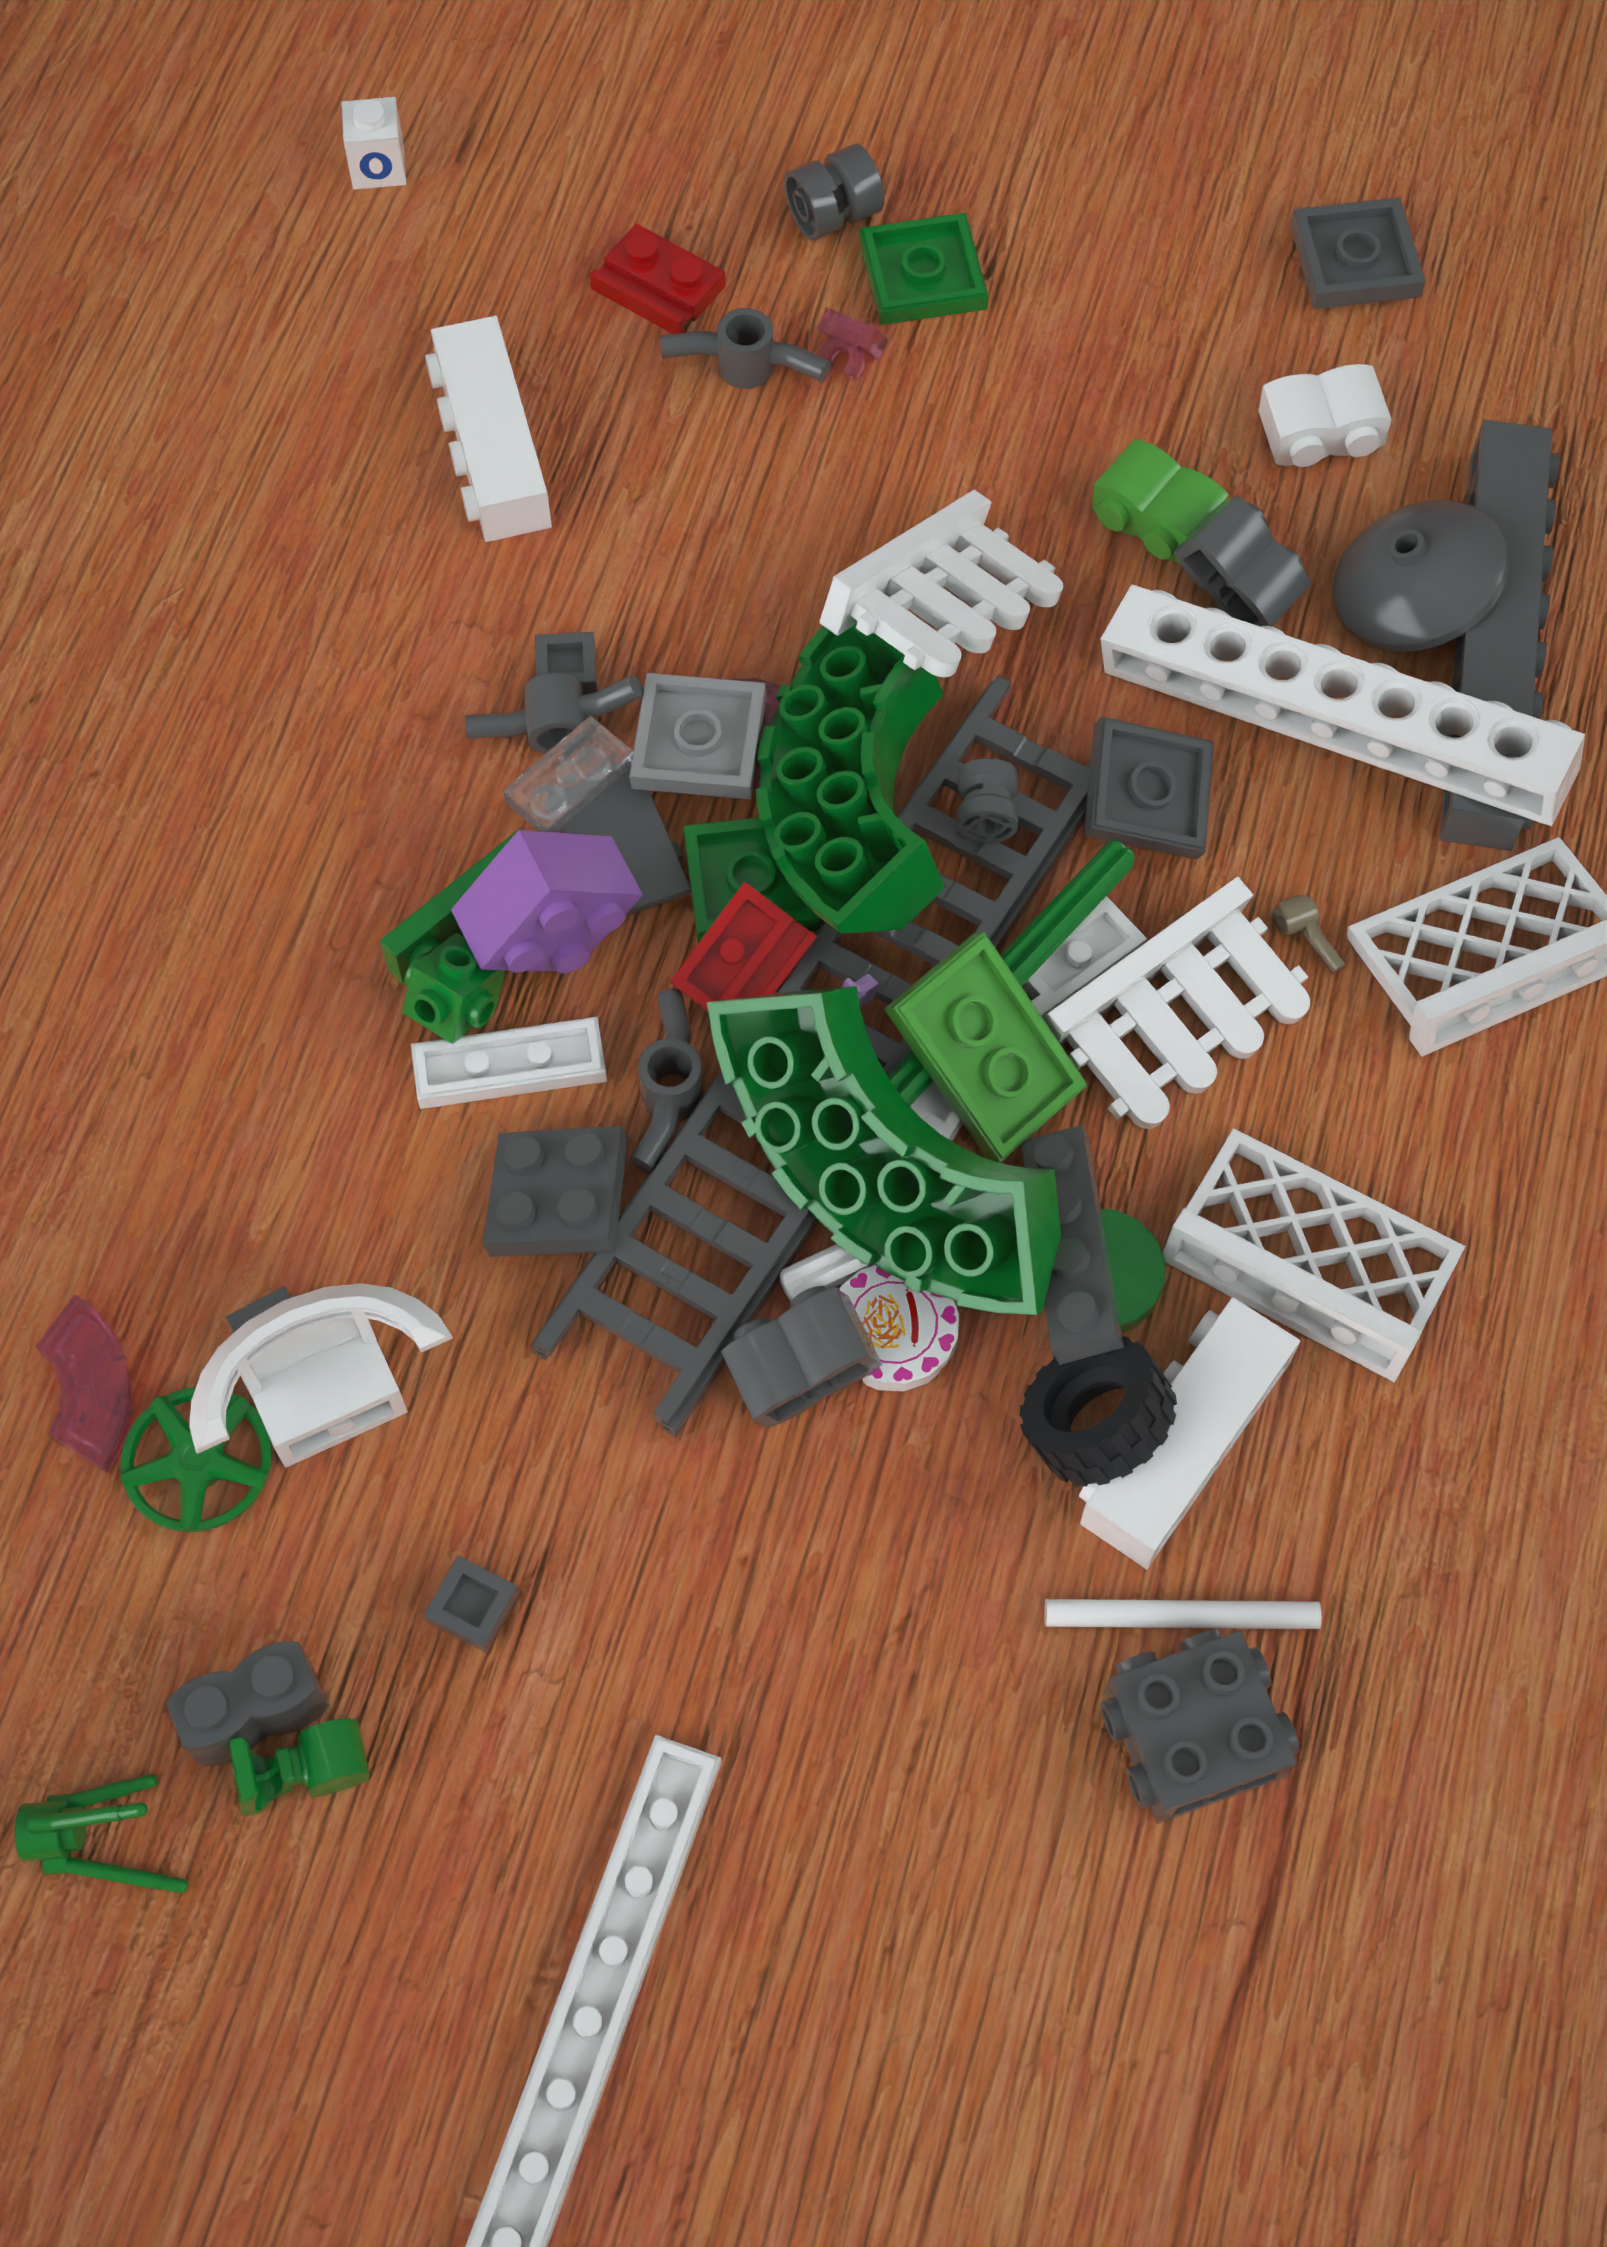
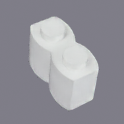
[1258,364,1392,467]

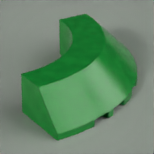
[756,624,945,934]
[707,986,1061,1315]

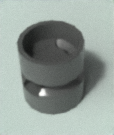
[784,143,884,240]

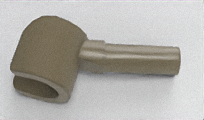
[1273,895,1345,973]

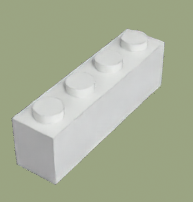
[425,315,552,542]
[1079,1297,1300,1570]

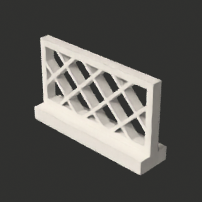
[1346,837,1607,1057]
[1162,1128,1466,1383]

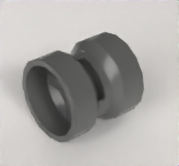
[957,758,1018,843]

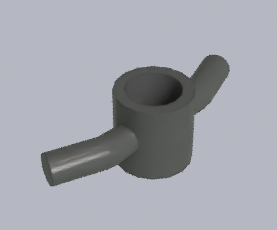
[659,308,831,389]
[465,672,644,755]
[630,988,703,1172]

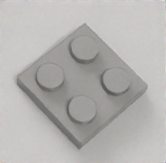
[629,673,766,799]

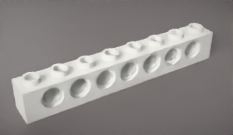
[1100,584,1585,826]

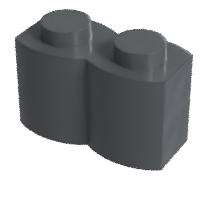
[1174,496,1311,627]
[721,1286,882,1428]
[166,1641,329,1766]

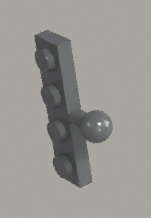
[1021,1124,1124,1365]

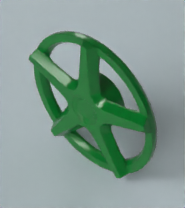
[120,1387,272,1532]

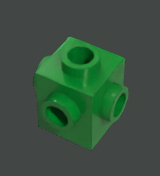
[402,932,505,1044]

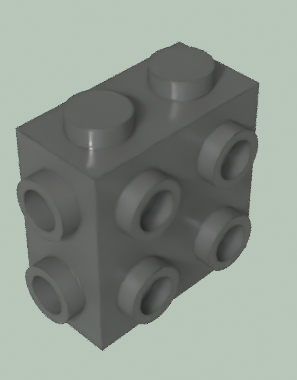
[1100,1629,1299,1824]

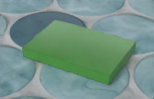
[884,932,1087,1162]

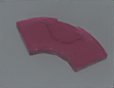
[36,1294,133,1473]

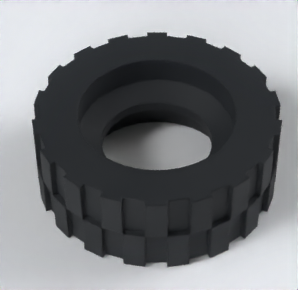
[1019,1336,1177,1487]

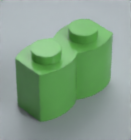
[1092,439,1229,564]

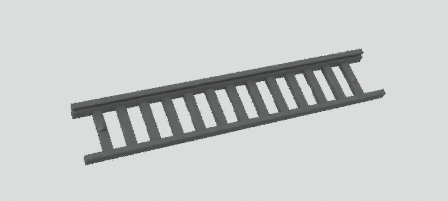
[531,676,1091,1438]

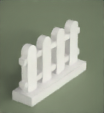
[819,490,1063,677]
[1044,876,1310,1129]

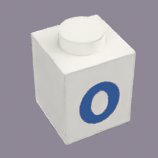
[341,97,407,190]

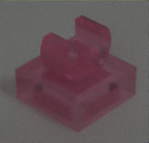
[817,307,888,379]

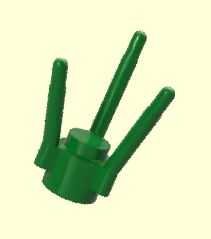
[15,1774,189,1893]

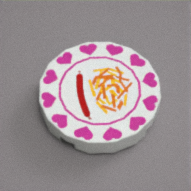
[839,1265,959,1392]

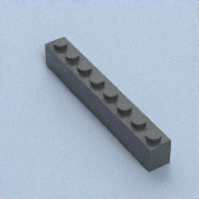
[1439,419,1559,851]

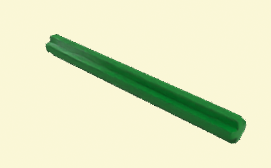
[887,839,1135,1106]

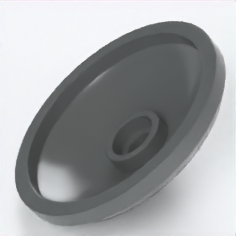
[1333,500,1510,652]

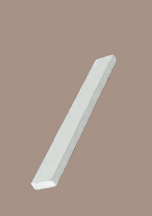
[465,1735,722,2247]

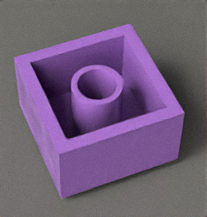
[451,830,643,974]

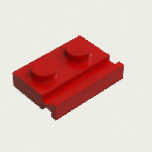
[590,223,726,334]
[669,882,817,1011]

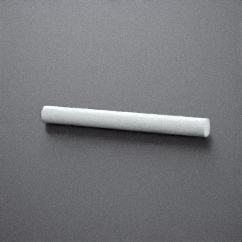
[1045,1599,1322,1629]

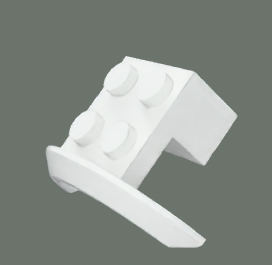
[189,1283,453,1468]

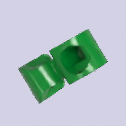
[229,1718,370,1816]

